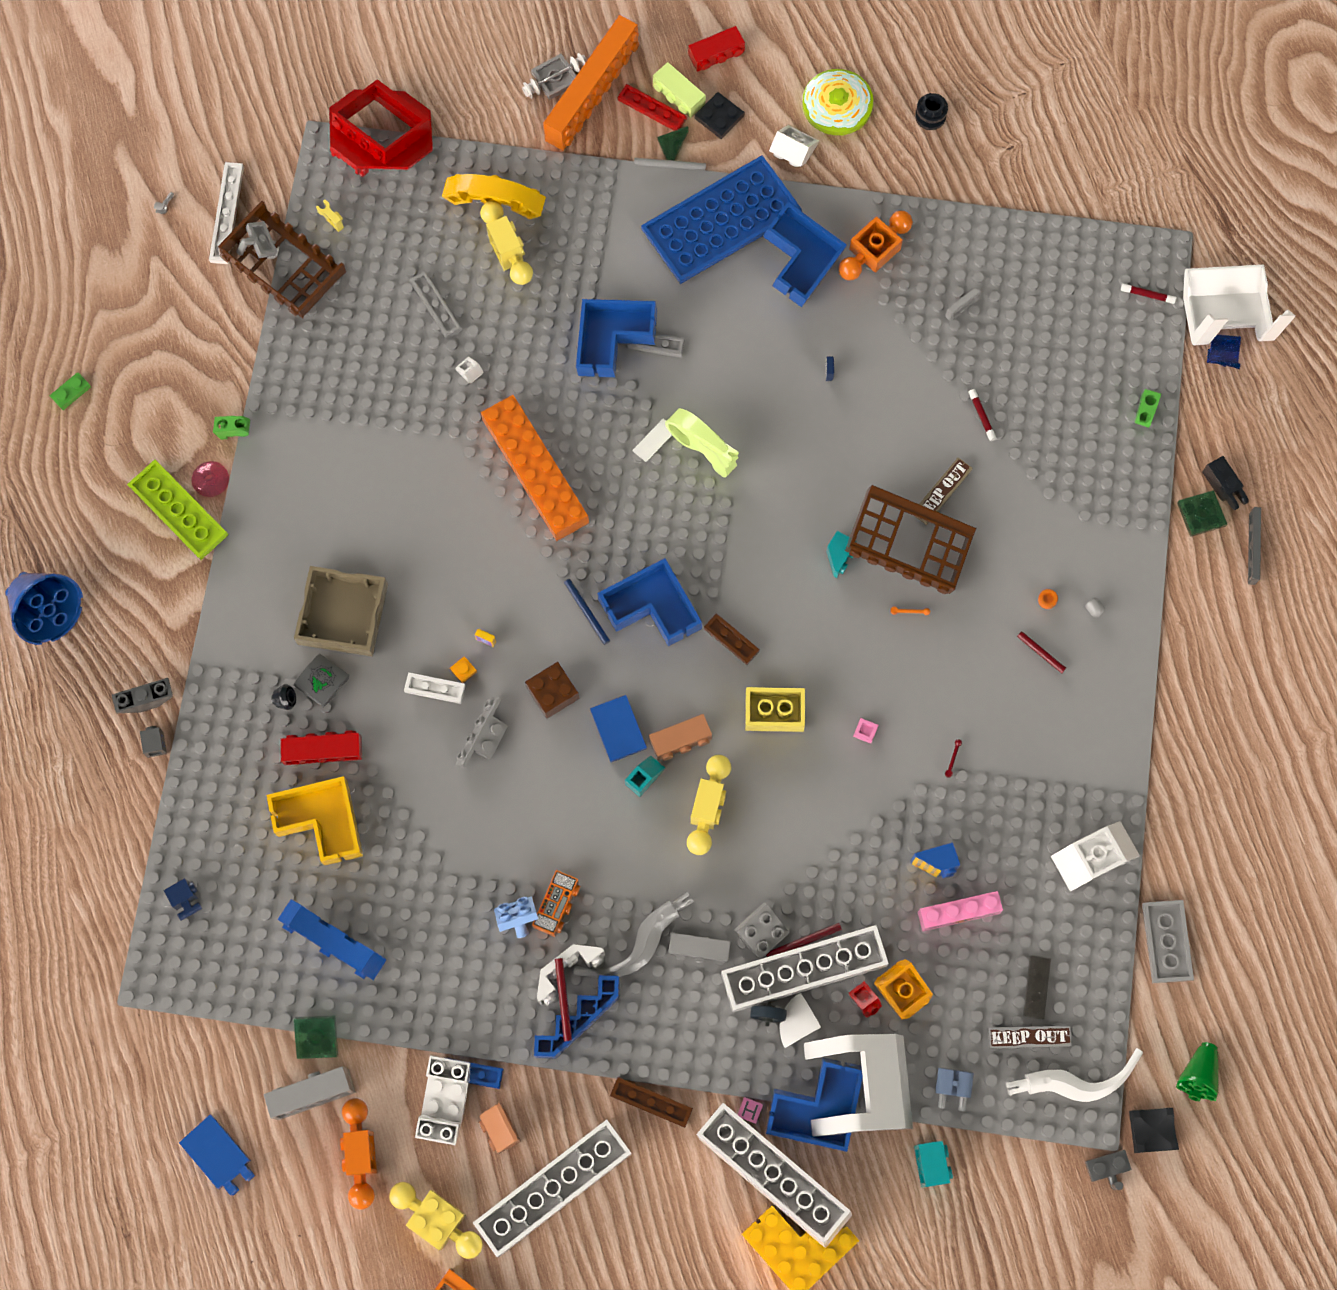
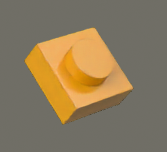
[450,656,477,683]

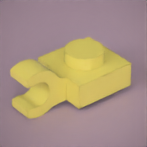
[316,200,344,232]

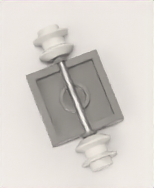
[522,53,587,100]

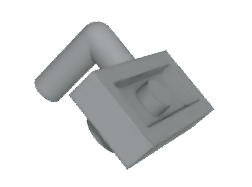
[236,221,277,258]

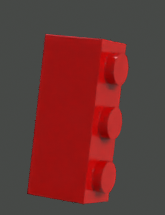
[688,26,745,72]

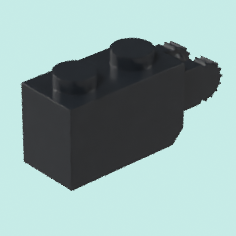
[1202,456,1249,510]

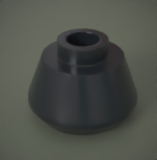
[271,684,296,710]

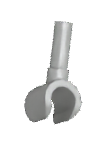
[154,192,174,214]

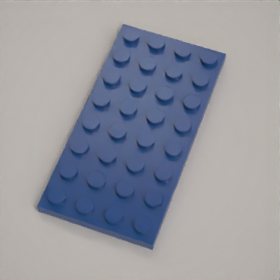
[641,155,802,284]

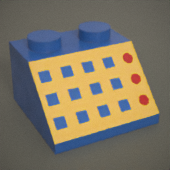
[910,842,960,879]

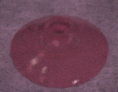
[192,461,229,497]

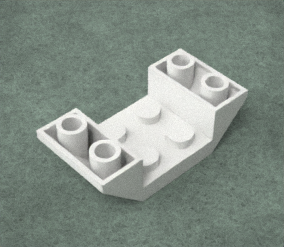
[1051,821,1140,892]
[537,944,605,1006]
[415,1055,470,1145]

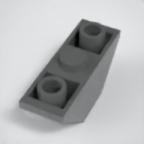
[111,678,173,714]

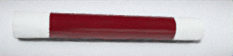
[1121,283,1177,304]
[968,389,997,441]

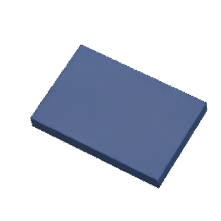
[590,695,647,763]

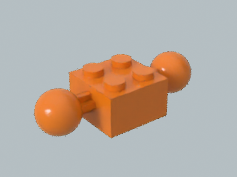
[838,210,913,281]
[340,1098,377,1210]

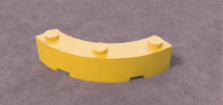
[442,174,546,220]

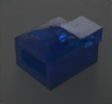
[1207,335,1241,369]

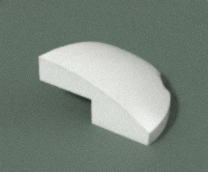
[780,993,821,1048]

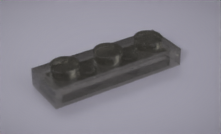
[1023,955,1051,1020]

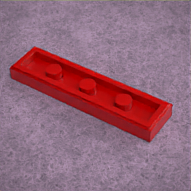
[617,84,687,133]

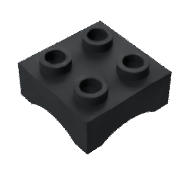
[1129,1108,1179,1153]

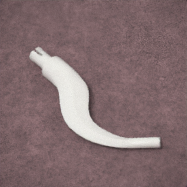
[1006,1048,1143,1102]

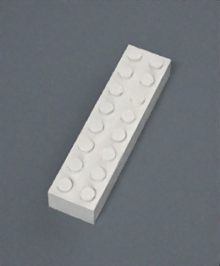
[721,925,889,1012]
[696,1103,852,1248]
[473,1120,632,1257]

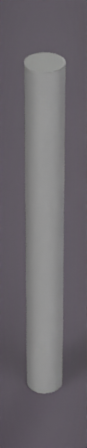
[634,158,706,170]

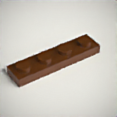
[610,1077,693,1128]

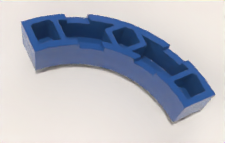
[277,899,386,981]

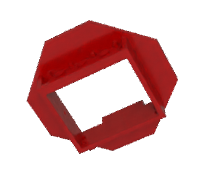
[329,79,433,177]

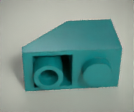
[826,530,857,578]
[625,755,666,797]

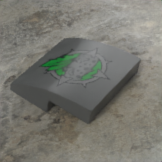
[293,653,350,708]

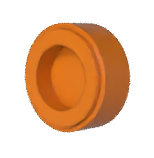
[1038,589,1058,609]

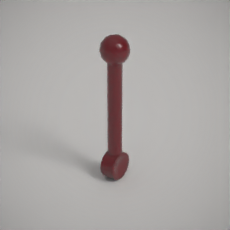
[945,739,962,778]

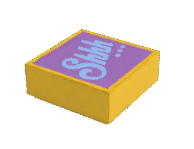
[475,629,496,648]

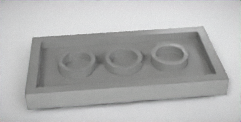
[1142,900,1194,984]

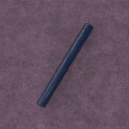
[564,579,610,645]

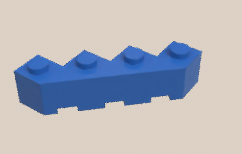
[534,975,620,1059]

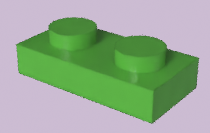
[49,372,91,410]

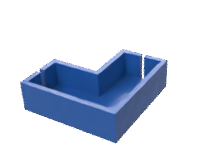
[763,202,847,307]
[576,299,658,377]
[597,558,702,647]
[766,1057,863,1152]

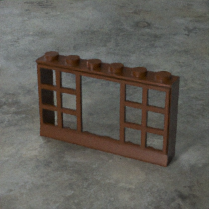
[218,201,346,319]
[845,485,977,594]

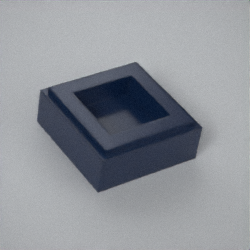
[825,356,834,381]

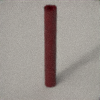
[1017,631,1066,674]

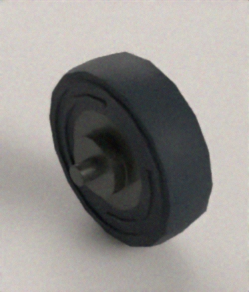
[750,1001,787,1026]

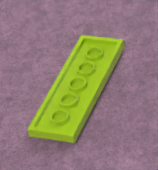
[127,459,229,560]

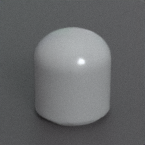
[1085,598,1105,617]

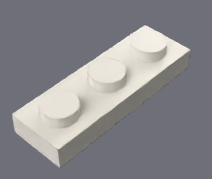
[404,672,466,704]

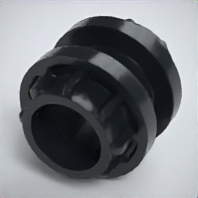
[915,93,948,130]

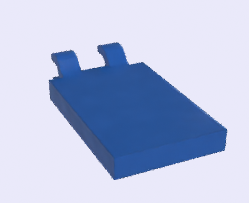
[179,1114,255,1196]

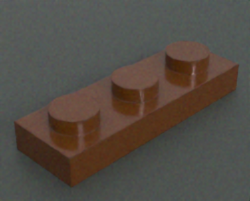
[704,613,760,665]

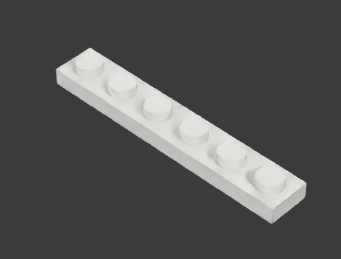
[209,162,244,264]

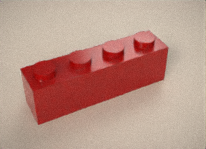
[280,730,362,766]

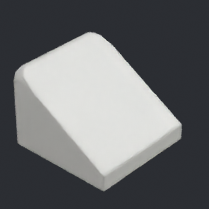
[455,357,483,384]

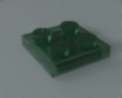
[1177,490,1227,537]
[294,1015,338,1059]

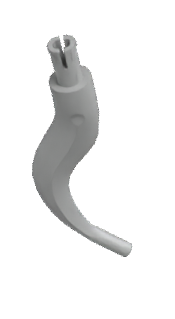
[573,892,694,978]

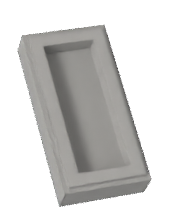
[945,288,980,321]

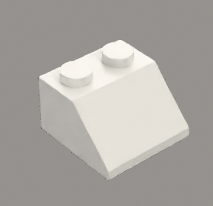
[769,125,819,167]

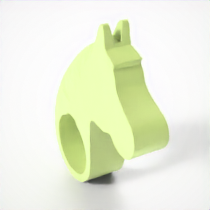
[665,408,739,478]

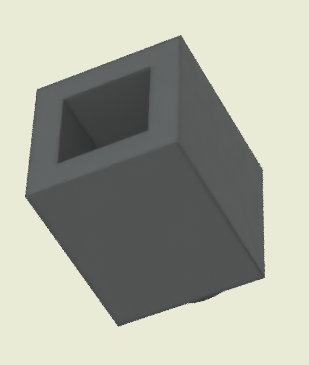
[140,726,167,758]

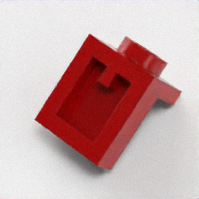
[849,981,882,1018]

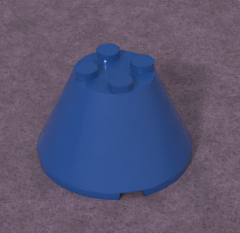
[5,572,83,645]

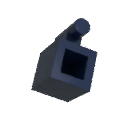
[163,878,202,921]

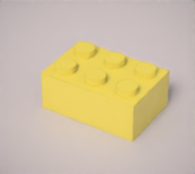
[745,687,805,732]

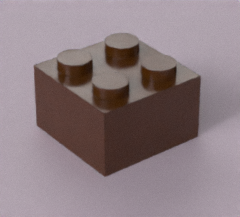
[525,662,580,719]

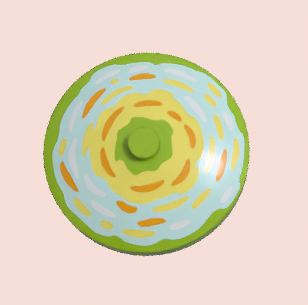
[802,69,873,136]

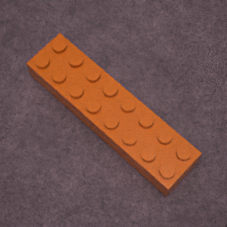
[543,15,639,151]
[481,395,589,542]

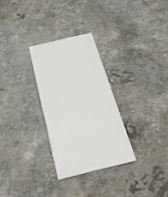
[632,418,672,462]

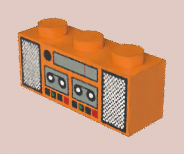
[532,870,581,937]

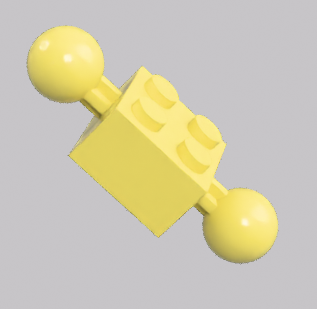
[480,201,533,285]
[687,755,731,855]
[389,1182,483,1259]

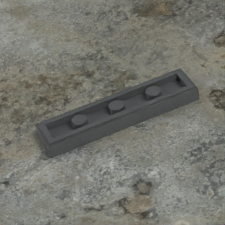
[1248,507,1261,585]

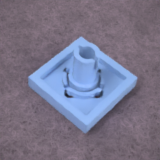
[494,896,538,938]

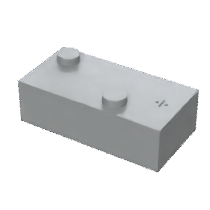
[263,1066,356,1120]

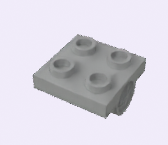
[735,903,790,959]

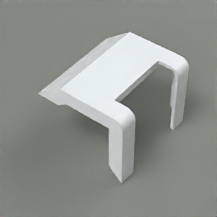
[1183,264,1295,345]
[804,1034,913,1137]

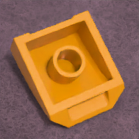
[874,959,933,1020]

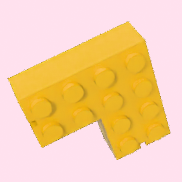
[266,776,363,866]
[741,1205,860,1290]

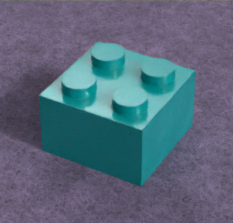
[914,1141,953,1188]

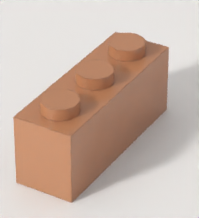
[649,714,712,761]

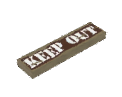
[915,458,973,525]

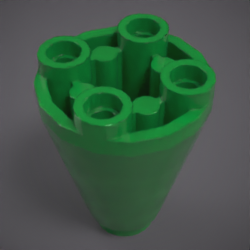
[1176,1042,1219,1102]

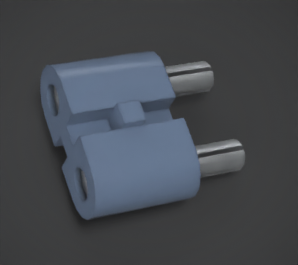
[935,1068,974,1111]

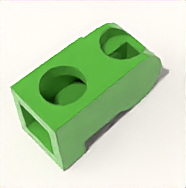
[1134,389,1161,428]
[213,416,251,440]

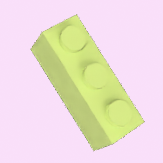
[653,62,706,118]

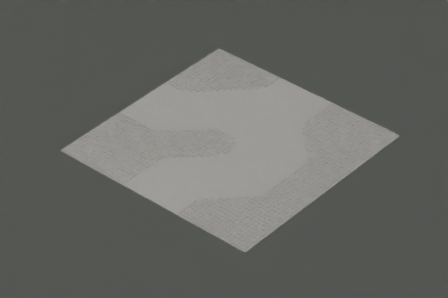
[117,121,1193,1151]

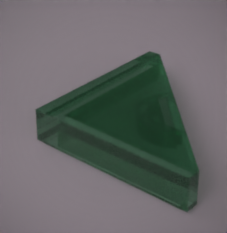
[657,126,689,161]

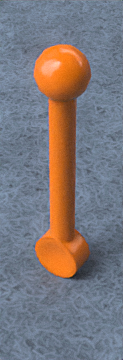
[890,606,931,615]

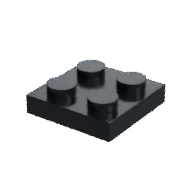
[695,92,745,139]

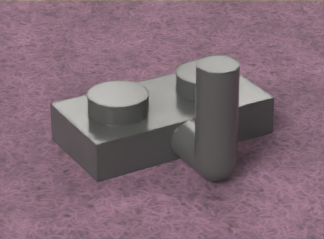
[1085,1150,1132,1190]

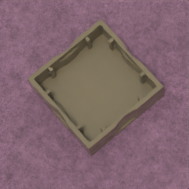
[294,566,388,657]

